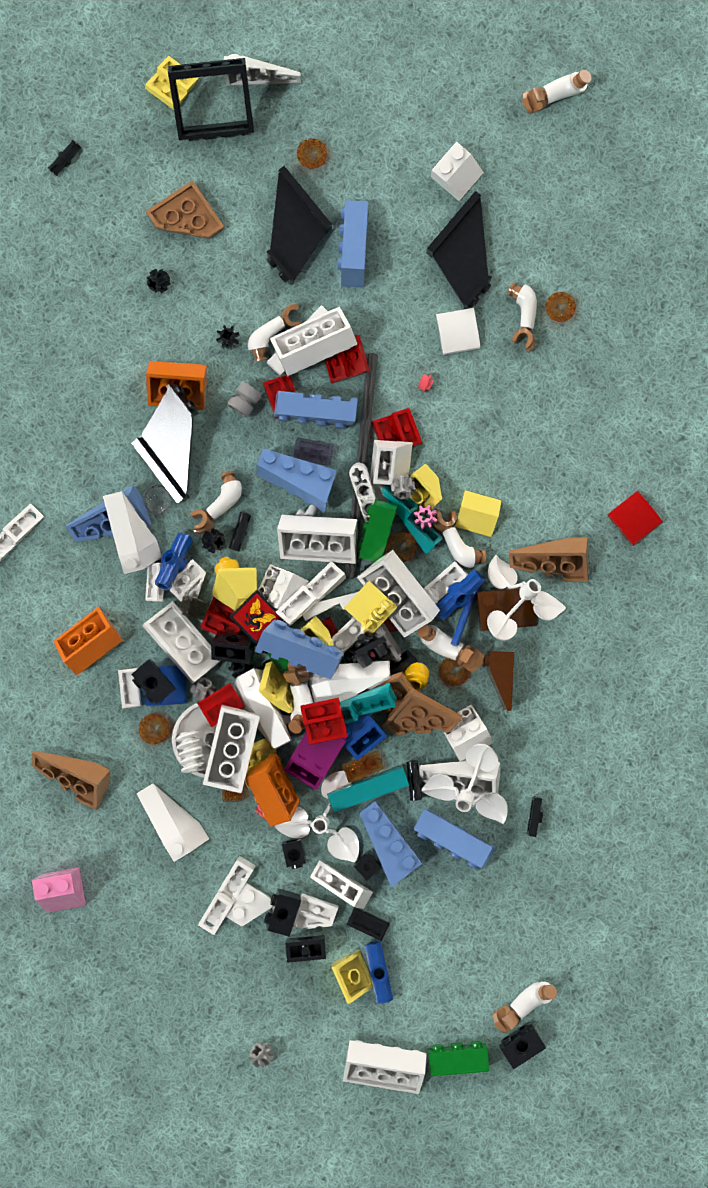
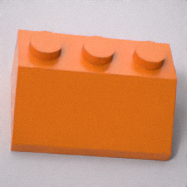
[146,361,207,409]
[53,606,123,675]
[245,753,300,827]

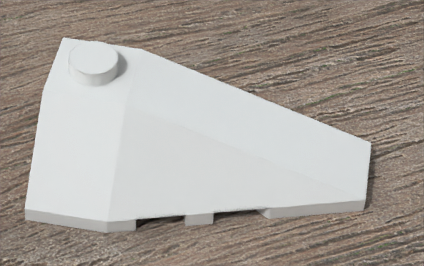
[224,54,301,86]
[103,491,162,574]
[310,661,391,702]
[232,668,292,749]
[419,761,500,800]
[137,783,209,862]

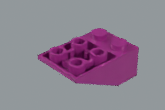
[284,732,347,790]

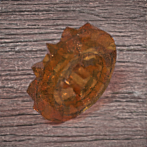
[297,138,327,169]
[545,292,576,323]
[387,532,417,562]
[439,658,470,686]
[139,714,170,744]

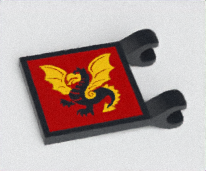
[229,590,292,654]

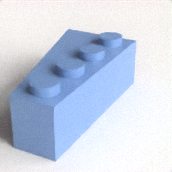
[274,391,358,429]
[255,620,344,680]

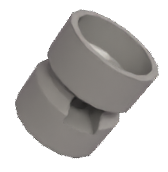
[227,382,262,418]

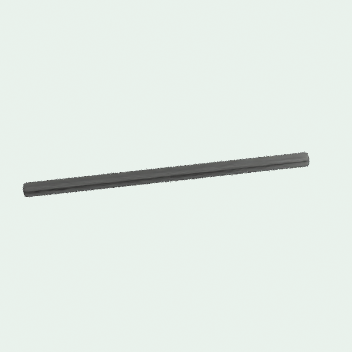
[345,353,378,579]

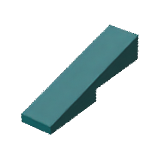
[381,485,443,555]
[340,683,396,724]
[327,765,409,812]

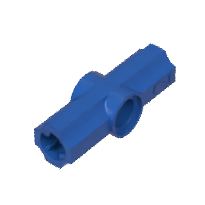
[155,533,193,590]
[436,569,486,620]
[364,941,393,1004]

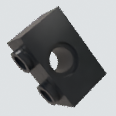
[211,632,255,664]
[131,659,177,704]
[264,888,302,937]
[285,935,327,963]
[499,1024,546,1070]

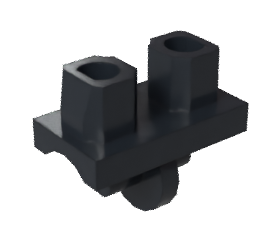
[351,634,388,668]

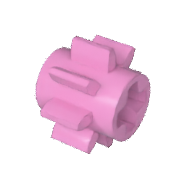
[414,505,437,530]

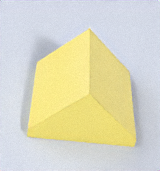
[455,490,501,537]
[332,950,373,1004]

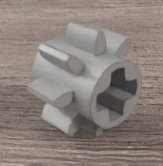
[391,475,415,499]
[190,678,215,701]
[249,1042,274,1068]

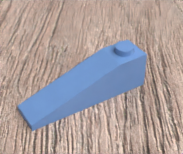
[66,485,151,542]

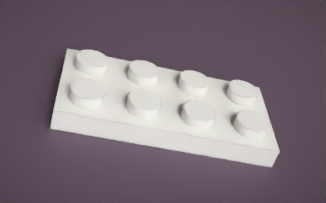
[143,601,220,684]

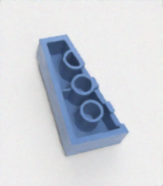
[338,200,368,287]
[257,448,337,513]
[359,800,422,888]
[414,809,497,870]

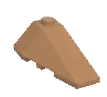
[509,538,588,582]
[32,751,110,810]

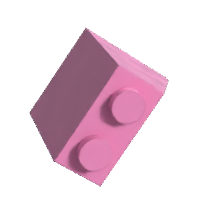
[32,867,86,913]

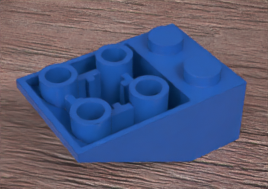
[344,713,387,761]

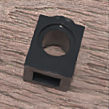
[282,838,306,869]
[354,851,381,881]

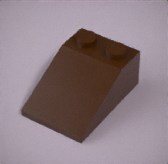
[476,589,537,631]
[483,651,514,711]

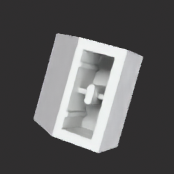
[370,440,413,485]
[258,564,309,609]
[443,705,494,762]

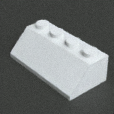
[270,307,357,376]
[277,515,358,564]
[357,550,440,637]
[203,705,260,793]
[343,1040,427,1094]

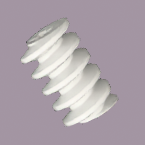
[175,731,205,773]

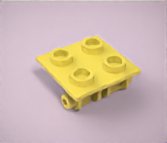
[344,581,398,634]

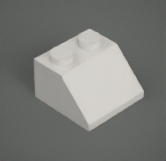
[431,142,484,201]

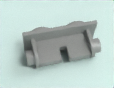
[368,623,402,663]

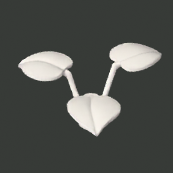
[487,555,566,641]
[421,744,508,824]
[275,770,359,862]

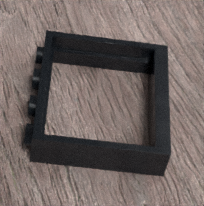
[168,58,254,141]

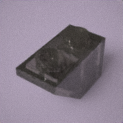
[179,593,210,620]

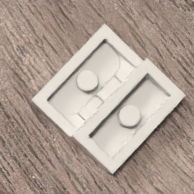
[436,308,480,355]

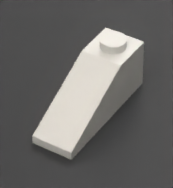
[310,860,373,909]

